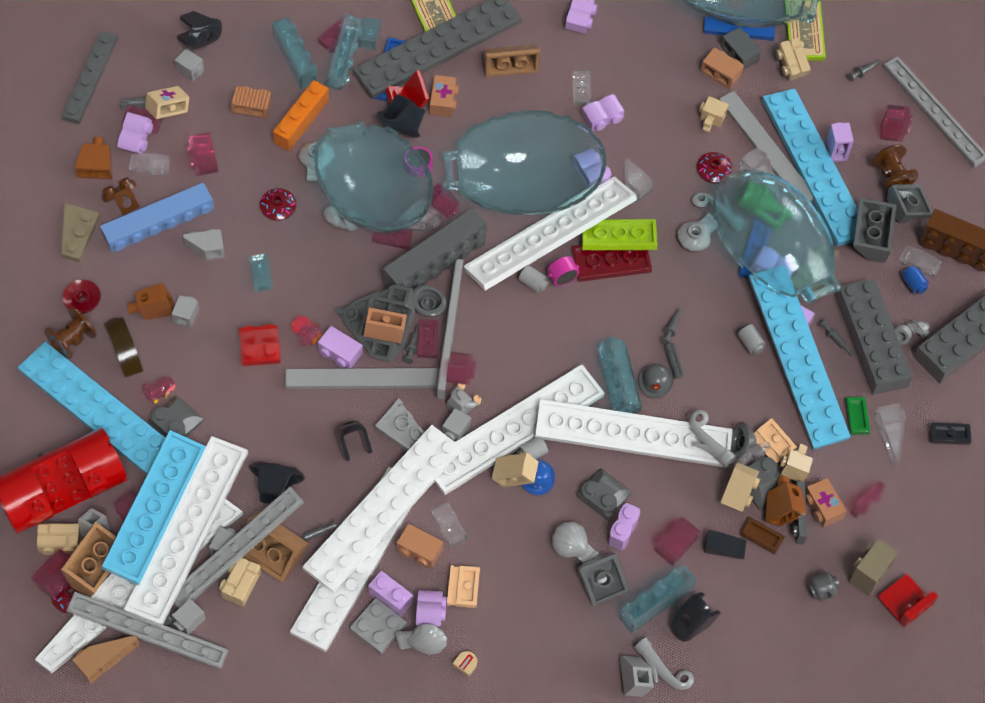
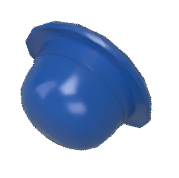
[522,459,555,496]

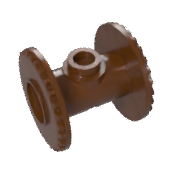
[872,144,919,192]
[44,307,96,359]

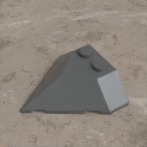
[334,285,415,362]

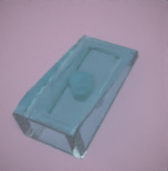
[358,17,382,50]
[249,254,273,292]

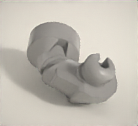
[323,206,358,232]
[894,320,930,345]

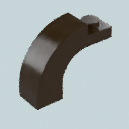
[103,317,143,378]

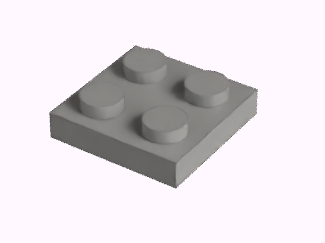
[350,598,407,655]

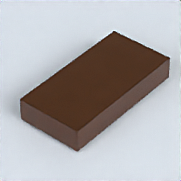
[740,517,785,555]

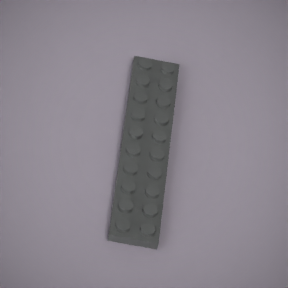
[353,0,522,99]

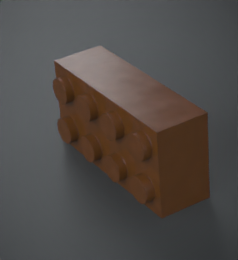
[919,208,985,272]

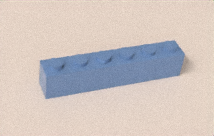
[100,183,214,253]

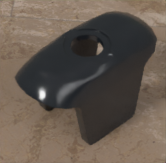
[177,11,222,50]
[377,94,425,138]
[334,420,373,461]
[249,461,305,504]
[670,592,721,642]

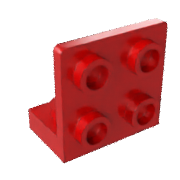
[385,70,429,108]
[239,324,281,366]
[878,574,939,628]

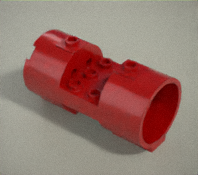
[0,427,128,534]

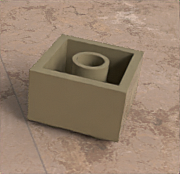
[849,538,899,596]

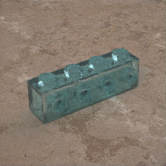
[324,13,363,90]
[272,17,318,89]
[597,337,643,414]
[619,565,697,634]

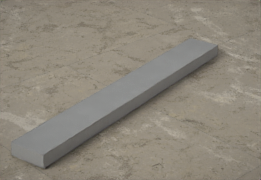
[883,56,985,168]
[719,91,813,208]
[437,259,463,400]
[285,368,440,389]
[174,487,304,608]
[67,592,228,670]

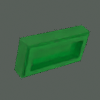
[845,397,870,435]

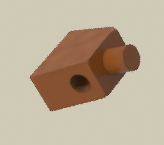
[75,137,113,180]
[127,283,174,320]
[766,476,807,527]

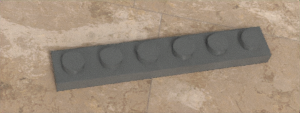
[62,30,118,125]

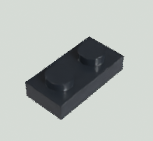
[930,423,972,445]

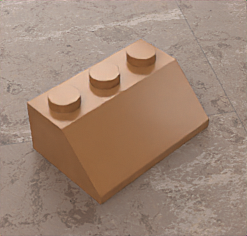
[483,44,540,77]
[244,511,309,583]
[61,522,116,597]

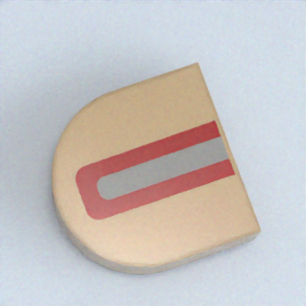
[452,651,477,677]

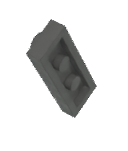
[792,481,807,544]

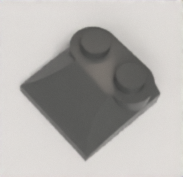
[887,184,932,223]
[148,395,204,437]
[748,457,782,510]
[577,468,632,521]
[577,552,629,606]

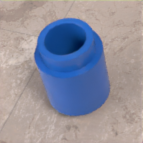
[902,266,929,294]

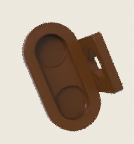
[101,177,139,215]

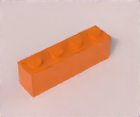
[273,80,329,151]

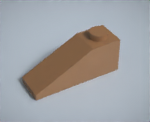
[72,635,140,684]

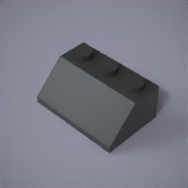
[853,198,896,263]

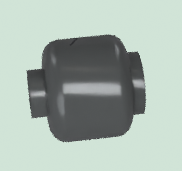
[808,572,840,601]

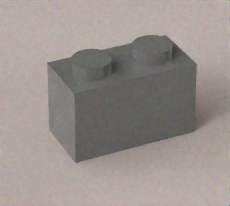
[721,27,761,70]

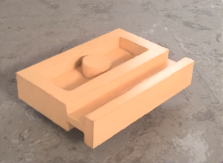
[754,418,797,464]
[447,565,480,608]

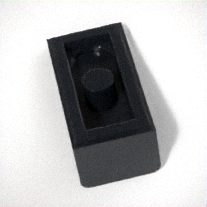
[704,530,747,560]

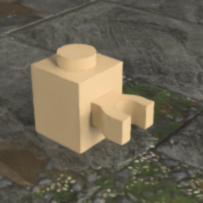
[699,96,729,133]
[780,444,813,482]

